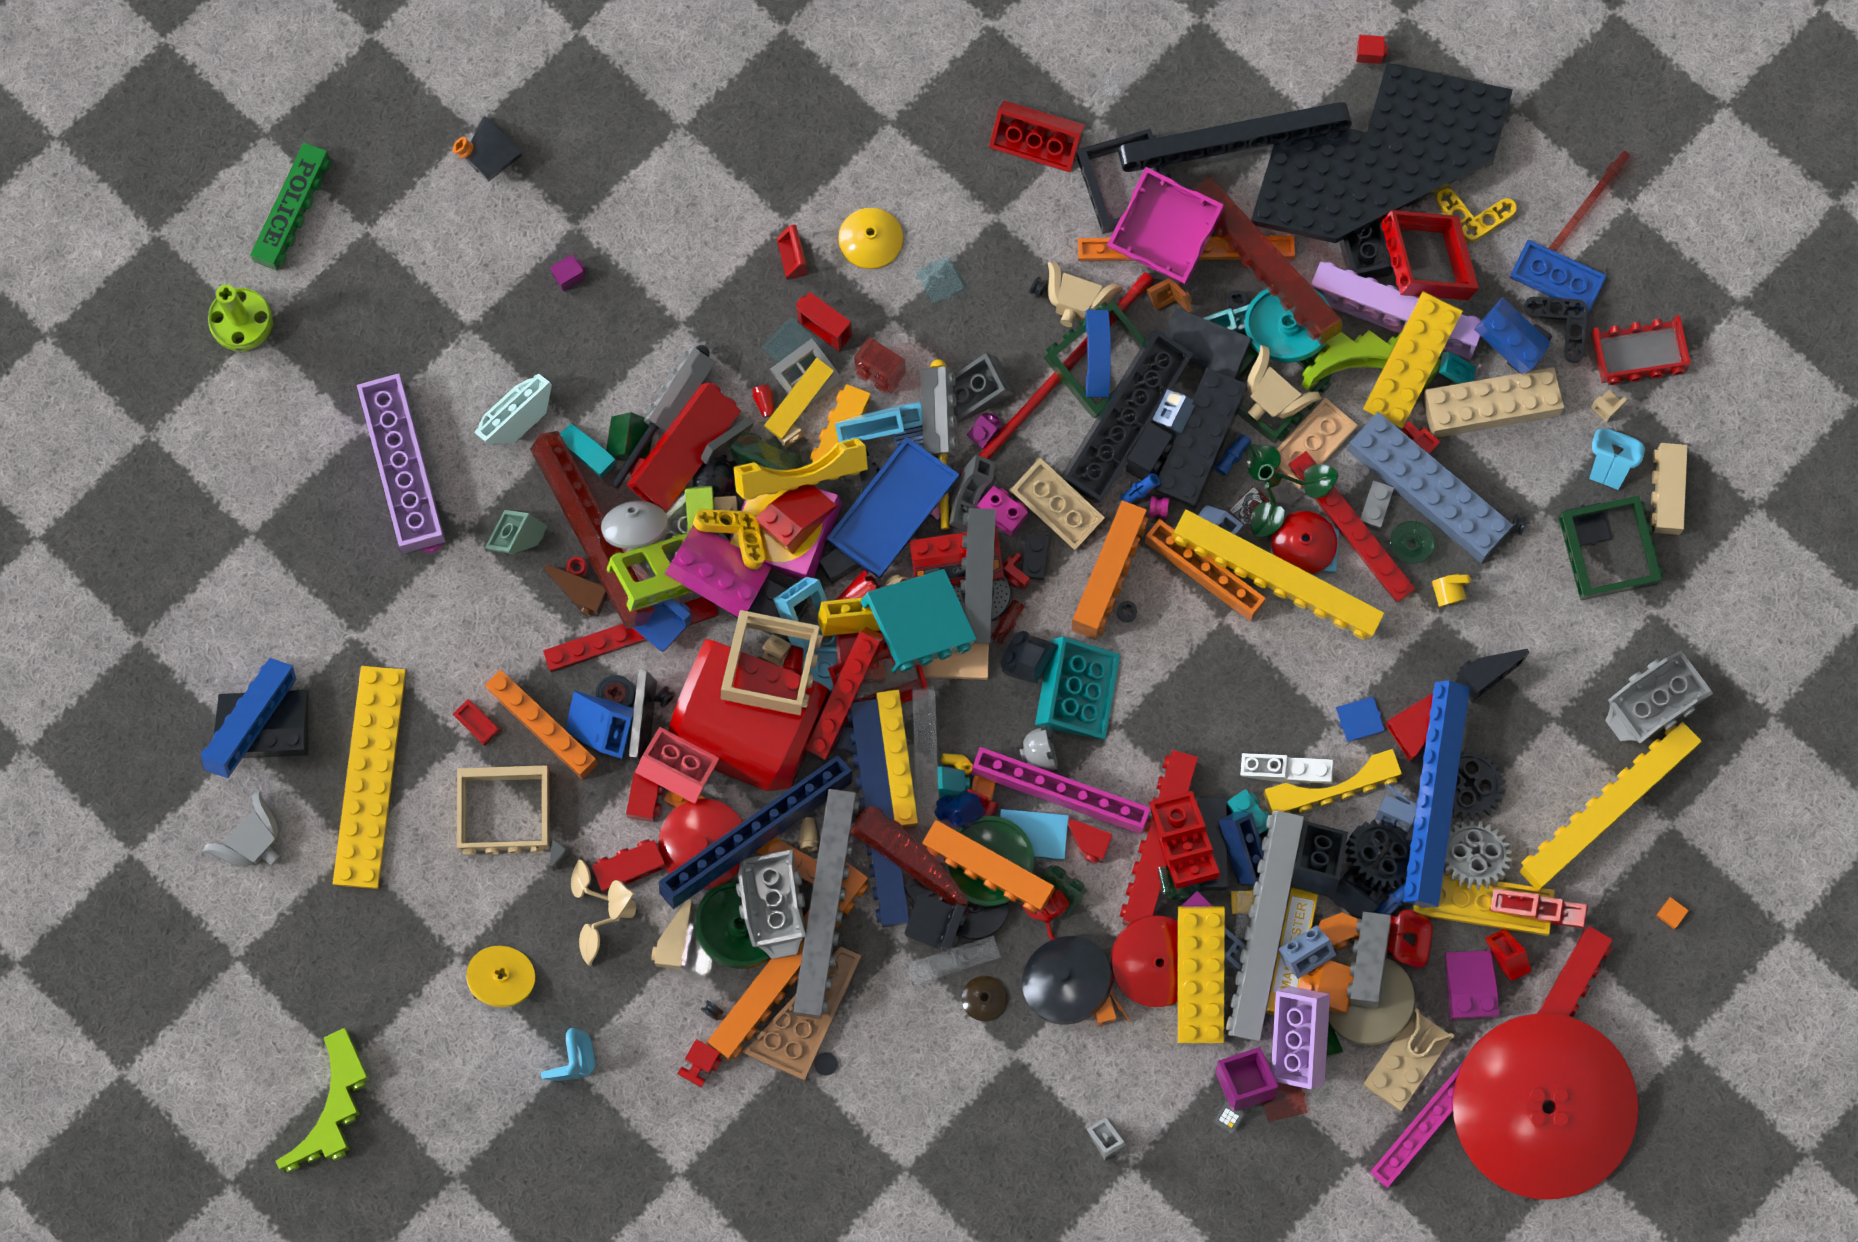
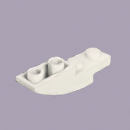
[1240,753,1334,785]

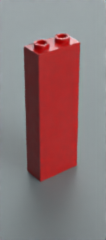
[626,382,741,512]

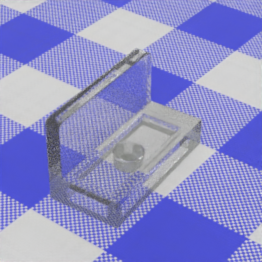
[1234,890,1256,939]
[681,923,712,976]

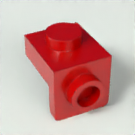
[1003,553,1030,590]

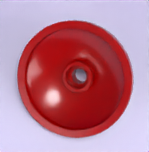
[1271,511,1338,575]

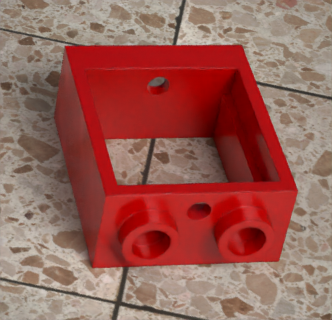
[796,292,852,352]

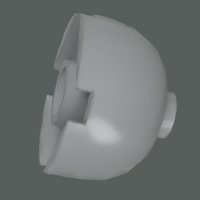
[1020,726,1058,772]

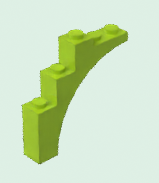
[1301,328,1441,390]
[276,1028,370,1173]

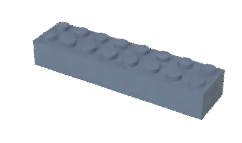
[1347,412,1513,563]

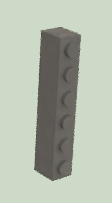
[960,508,996,643]

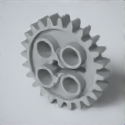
[1444,820,1512,890]

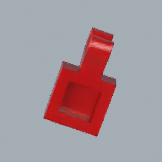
[1401,421,1440,454]

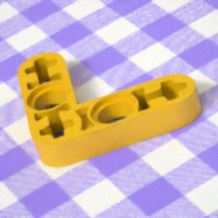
[1436,188,1517,243]
[693,509,765,570]

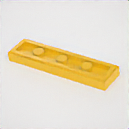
[764,358,834,440]

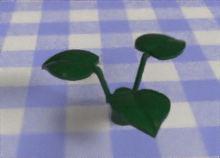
[1247,444,1339,538]

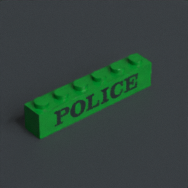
[250,142,331,271]

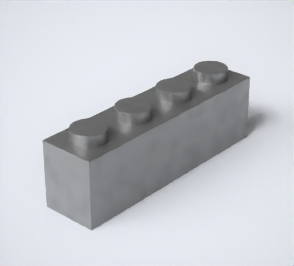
[1347,912,1391,1009]

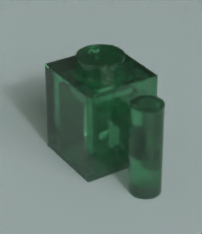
[1158,867,1201,902]

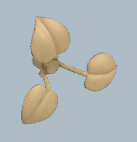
[571,860,636,966]

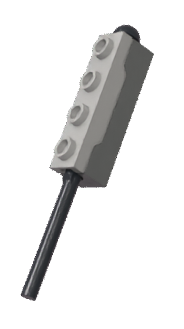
[611,345,715,489]

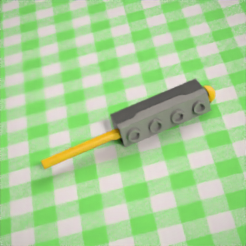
[921,359,958,530]

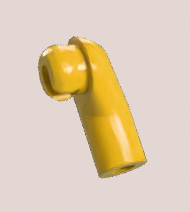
[941,753,973,775]

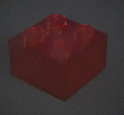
[854,337,906,394]

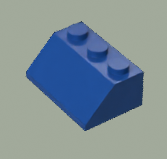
[1474,297,1550,374]

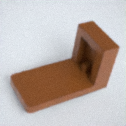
[1147,278,1193,313]

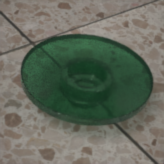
[1390,521,1434,564]

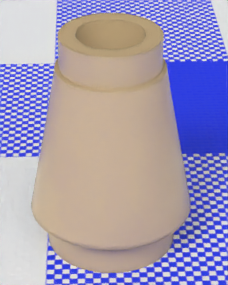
[798,817,820,852]

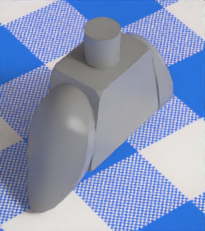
[202,790,281,866]

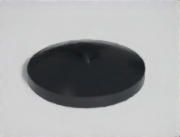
[1022,936,1113,1025]

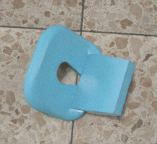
[1589,428,1645,490]
[541,1028,596,1081]

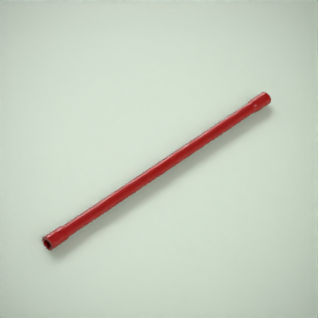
[959,272,1154,477]

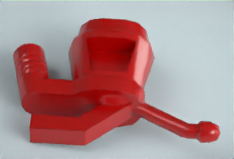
[1022,890,1069,941]

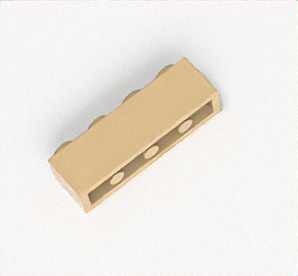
[1650,443,1687,535]

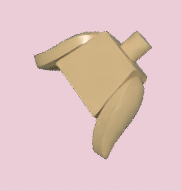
[1048,262,1123,327]
[1247,345,1322,421]

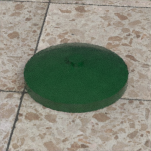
[944,816,1035,907]
[694,882,771,969]

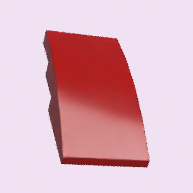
[1149,791,1220,889]

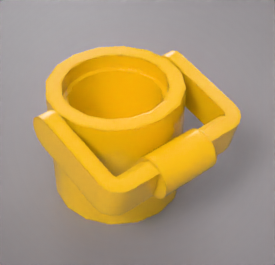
[1432,574,1471,607]

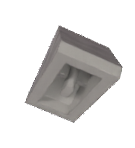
[1087,1118,1126,1160]

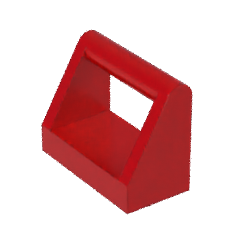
[777,225,807,280]

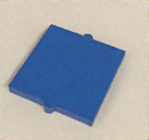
[1336,697,1385,742]

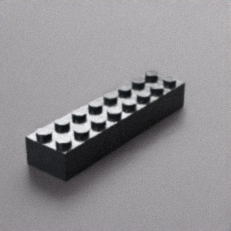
[1061,330,1193,503]

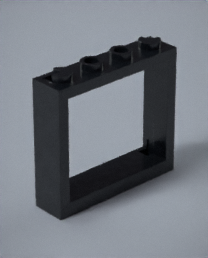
[1076,128,1172,234]

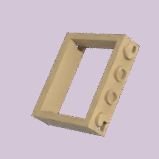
[721,610,823,715]
[457,766,550,855]

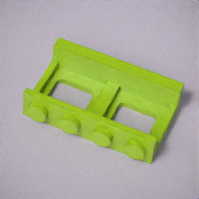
[607,533,694,612]

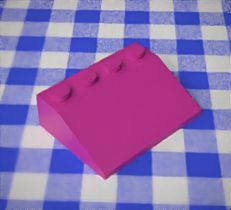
[665,524,772,617]

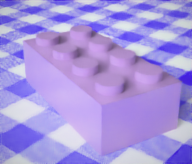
[1271,986,1330,1089]

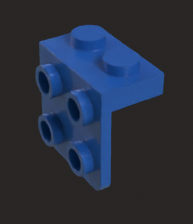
[631,599,692,652]

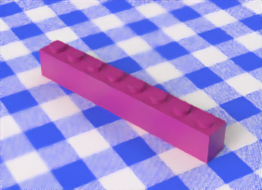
[971,747,1150,835]

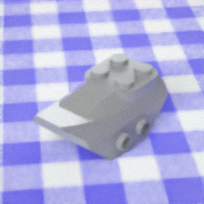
[1605,650,1713,743]
[736,849,806,959]

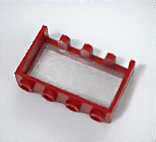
[1591,315,1691,385]
[828,648,930,722]

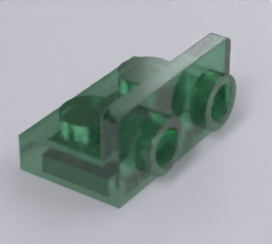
[1040,865,1088,916]

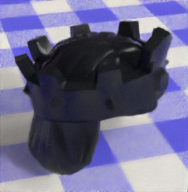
[692,455,737,497]

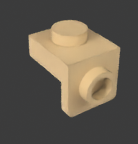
[762,634,792,668]

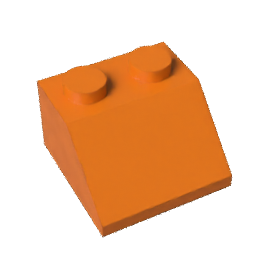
[1298,960,1354,1013]

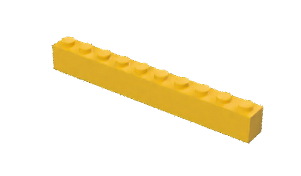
[1171,510,1384,640]
[1519,722,1701,891]

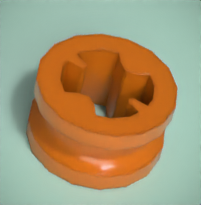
[452,137,474,159]

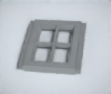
[770,338,843,407]

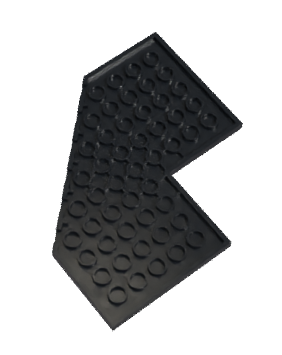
[1251,63,1513,244]

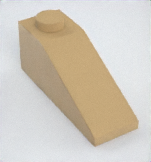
[652,899,693,970]

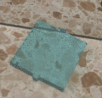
[916,257,964,304]

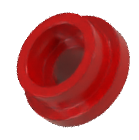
[566,557,588,578]

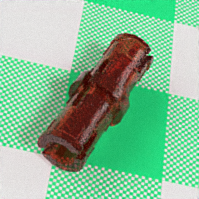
[990,600,1025,644]

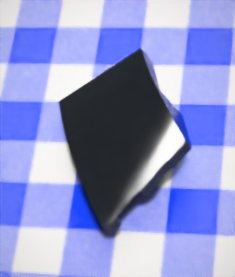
[465,116,522,182]

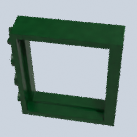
[1043,301,1145,418]
[1237,347,1332,444]
[1558,495,1663,601]

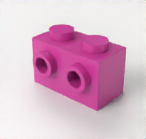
[977,485,1028,537]

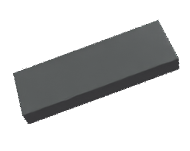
[701,417,755,464]

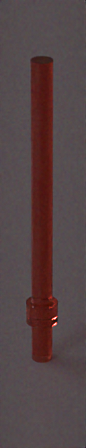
[1548,151,1630,252]

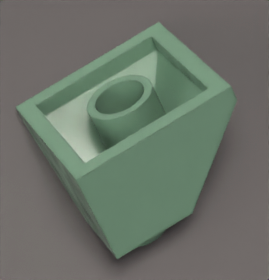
[485,510,547,554]

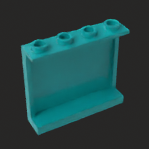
[860,569,977,672]

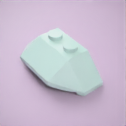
[475,374,552,444]

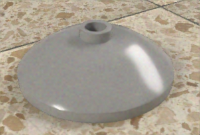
[601,501,668,549]

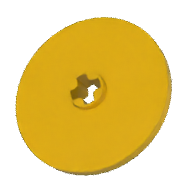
[466,946,535,1008]

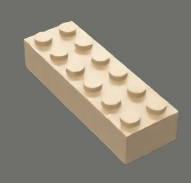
[1422,367,1564,438]

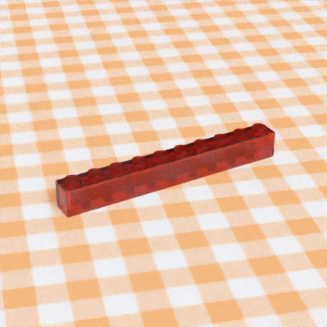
[1189,176,1342,345]
[530,431,655,629]

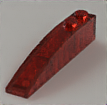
[849,806,969,906]

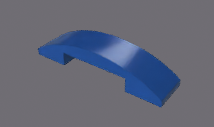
[1086,310,1111,398]

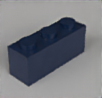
[1219,812,1264,885]

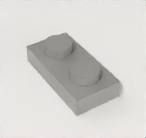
[1360,481,1394,529]

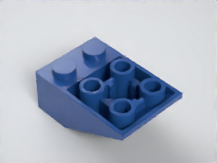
[565,690,634,758]

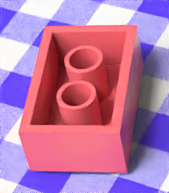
[635,727,719,804]

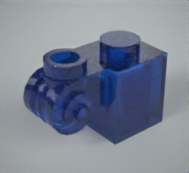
[934,791,986,829]

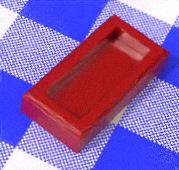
[453,699,500,745]

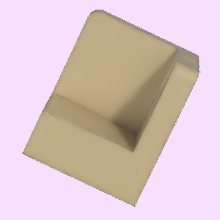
[1591,390,1628,422]

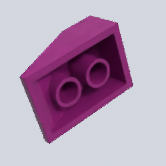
[1445,951,1499,1021]

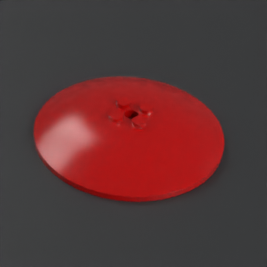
[1452,1013,1638,1200]

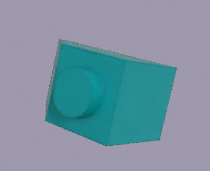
[937,766,970,798]

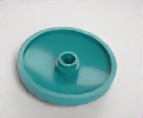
[1245,283,1333,363]

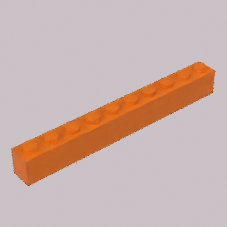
[707,862,869,1061]

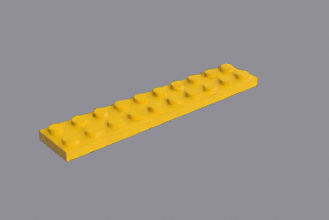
[333,666,406,889]

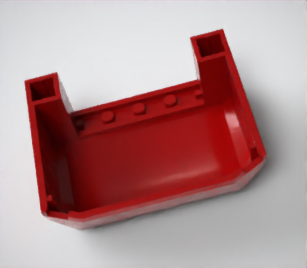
[669,639,830,791]

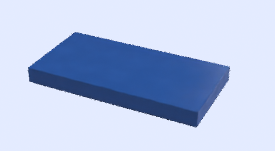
[1509,239,1607,314]

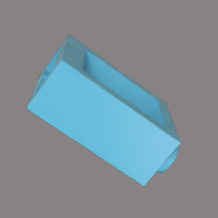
[773,577,827,648]

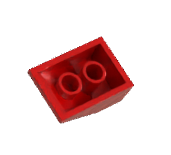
[756,484,837,554]

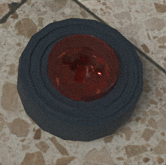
[595,675,635,707]

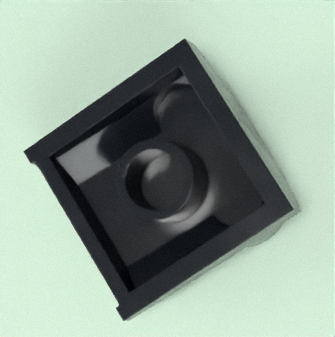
[1000,631,1058,684]

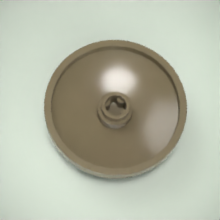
[1328,957,1415,1046]

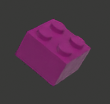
[1215,1047,1278,1112]

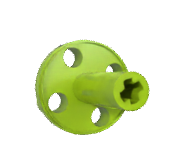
[208,284,274,353]

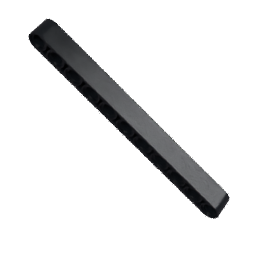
[1118,102,1352,172]

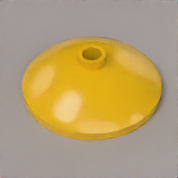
[839,208,903,269]

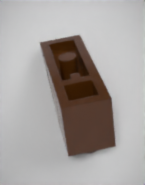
[544,564,609,617]

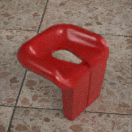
[1387,910,1433,969]

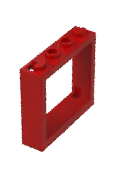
[1381,210,1479,300]

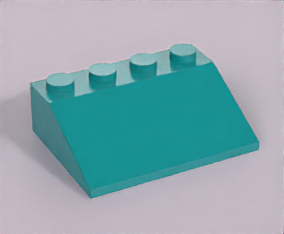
[1035,636,1120,740]

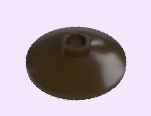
[962,976,1007,1021]

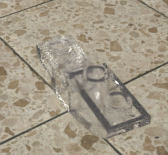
[906,936,1001,986]

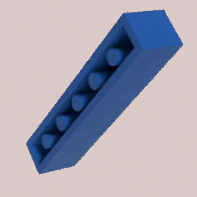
[201,658,296,778]

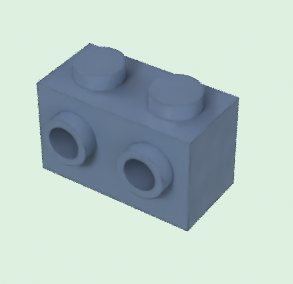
[1278,925,1336,979]

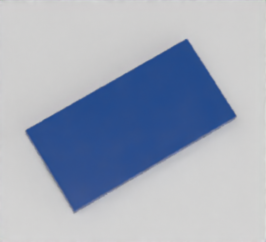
[827,437,959,579]

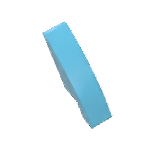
[835,401,922,442]

